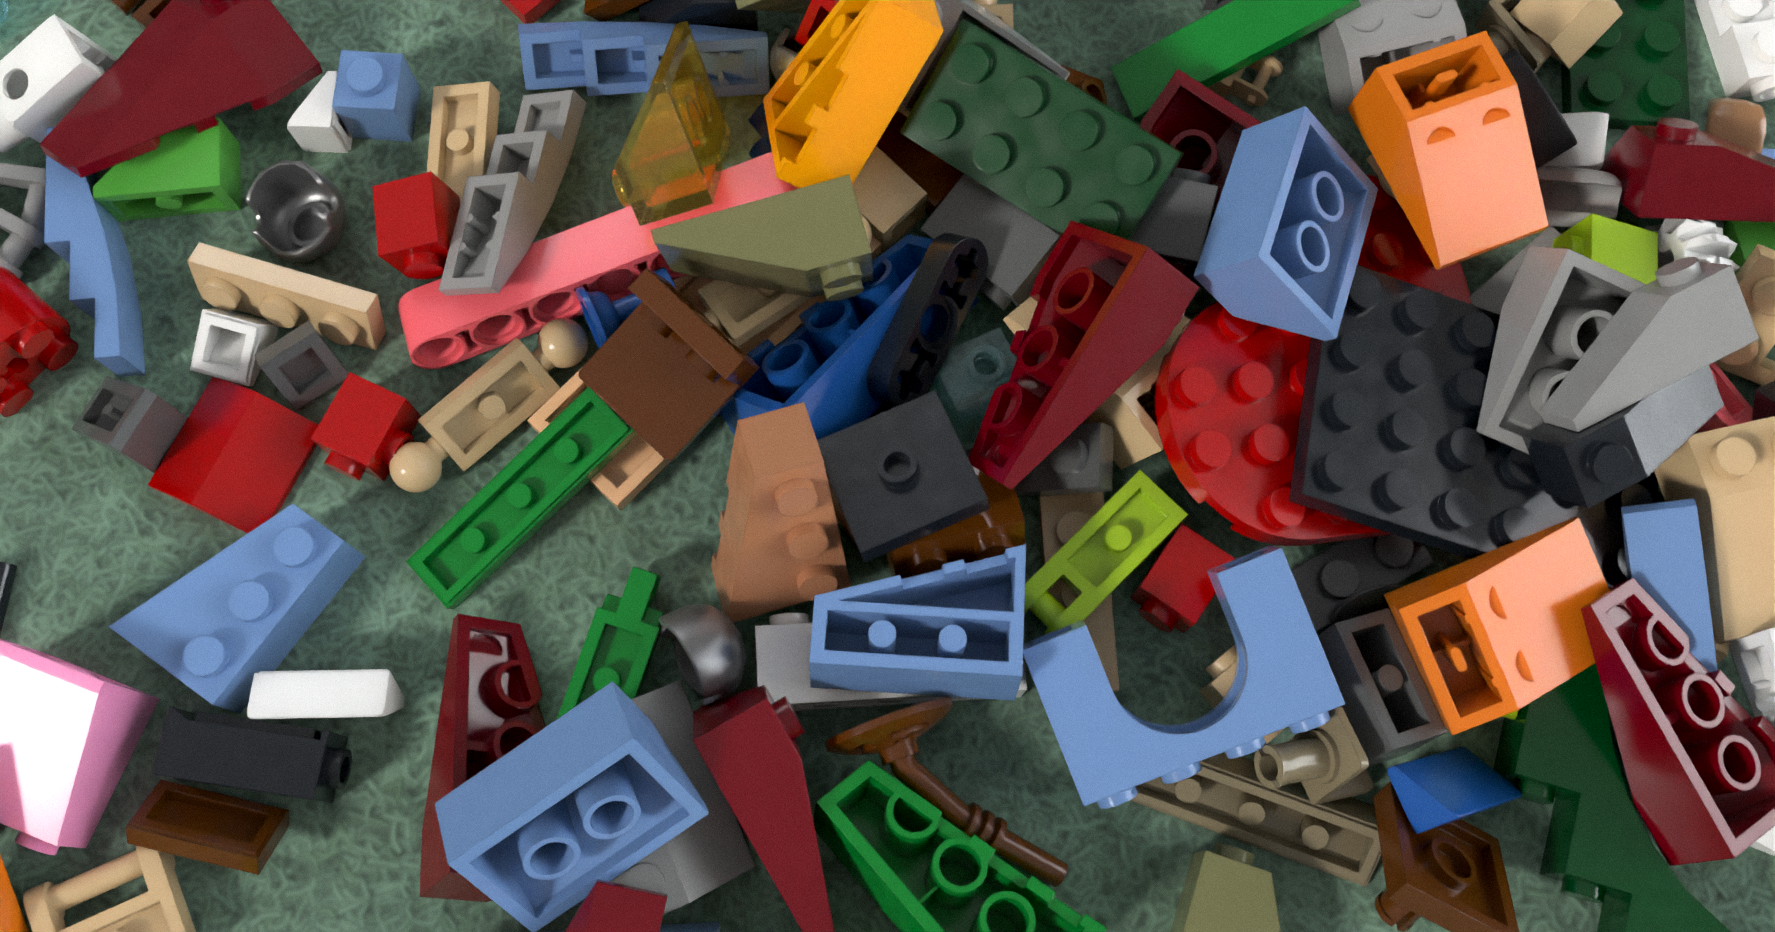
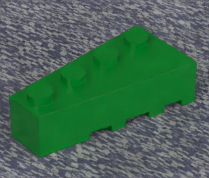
[813,760,1107,932]

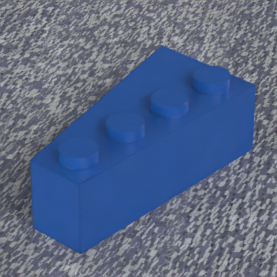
[720,234,979,440]

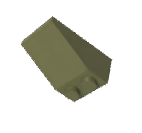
[651,175,874,301]

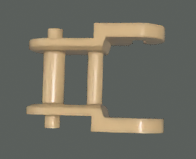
[1207,55,1283,106]

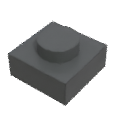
[254,320,349,411]

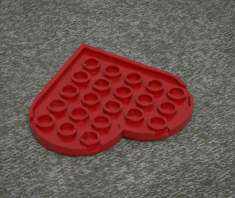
[1155,175,1472,546]

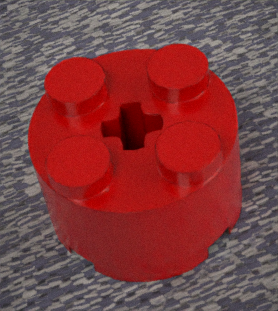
[0,267,78,417]

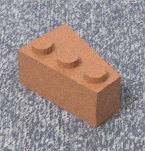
[711,402,851,623]

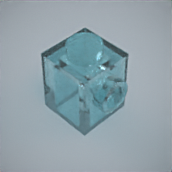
[933,327,1018,429]

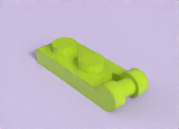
[1024,470,1188,634]

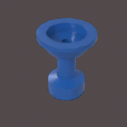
[576,267,676,349]

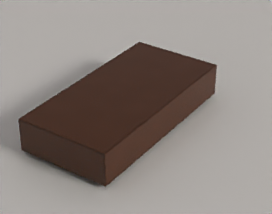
[125,779,289,875]

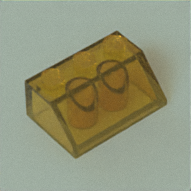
[612,21,731,226]

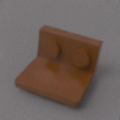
[579,268,760,461]

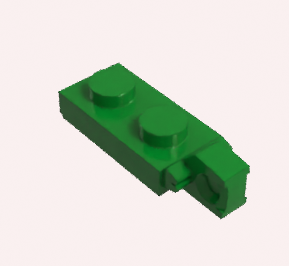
[557,566,664,719]

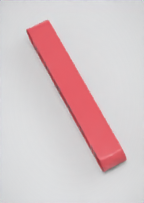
[397,152,799,369]

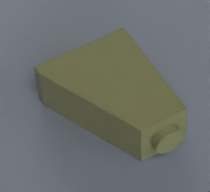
[1171,843,1281,932]

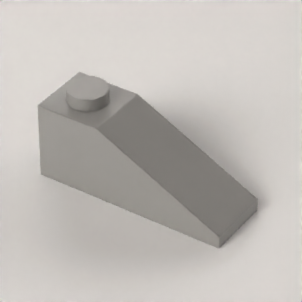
[1539,257,1759,432]

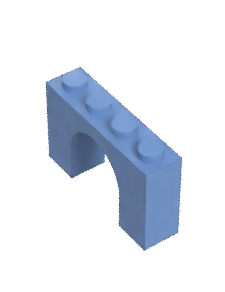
[1023,546,1345,809]

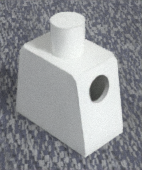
[0,14,118,154]

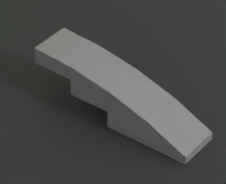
[439,90,586,296]

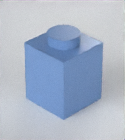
[332,50,420,142]

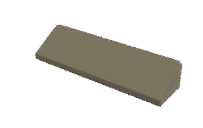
[1130,752,1381,887]

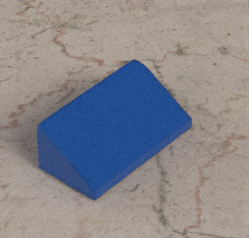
[1387,746,1522,834]

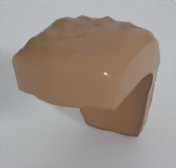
[1704,97,1767,154]

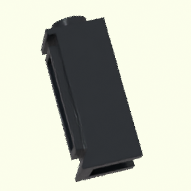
[152,706,352,803]

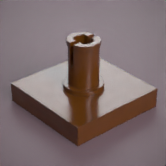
[1373,782,1519,932]

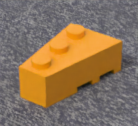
[763,0,943,188]

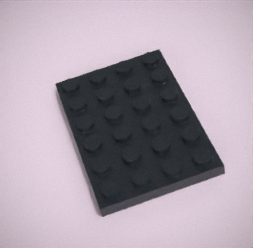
[1289,265,1658,590]

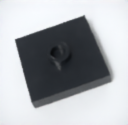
[817,391,990,563]

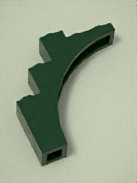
[1493,663,1731,932]

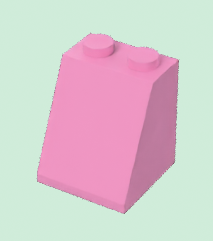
[0,639,160,855]

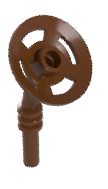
[824,697,1068,887]

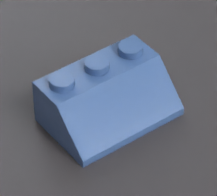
[1193,106,1378,341]
[435,681,709,932]

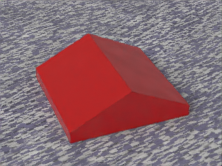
[148,377,318,534]

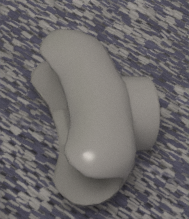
[1536,166,1622,228]

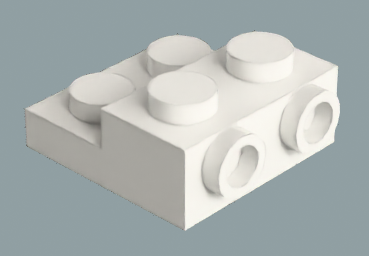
[1694,0,1775,102]

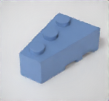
[109,504,366,713]
[809,544,1026,701]

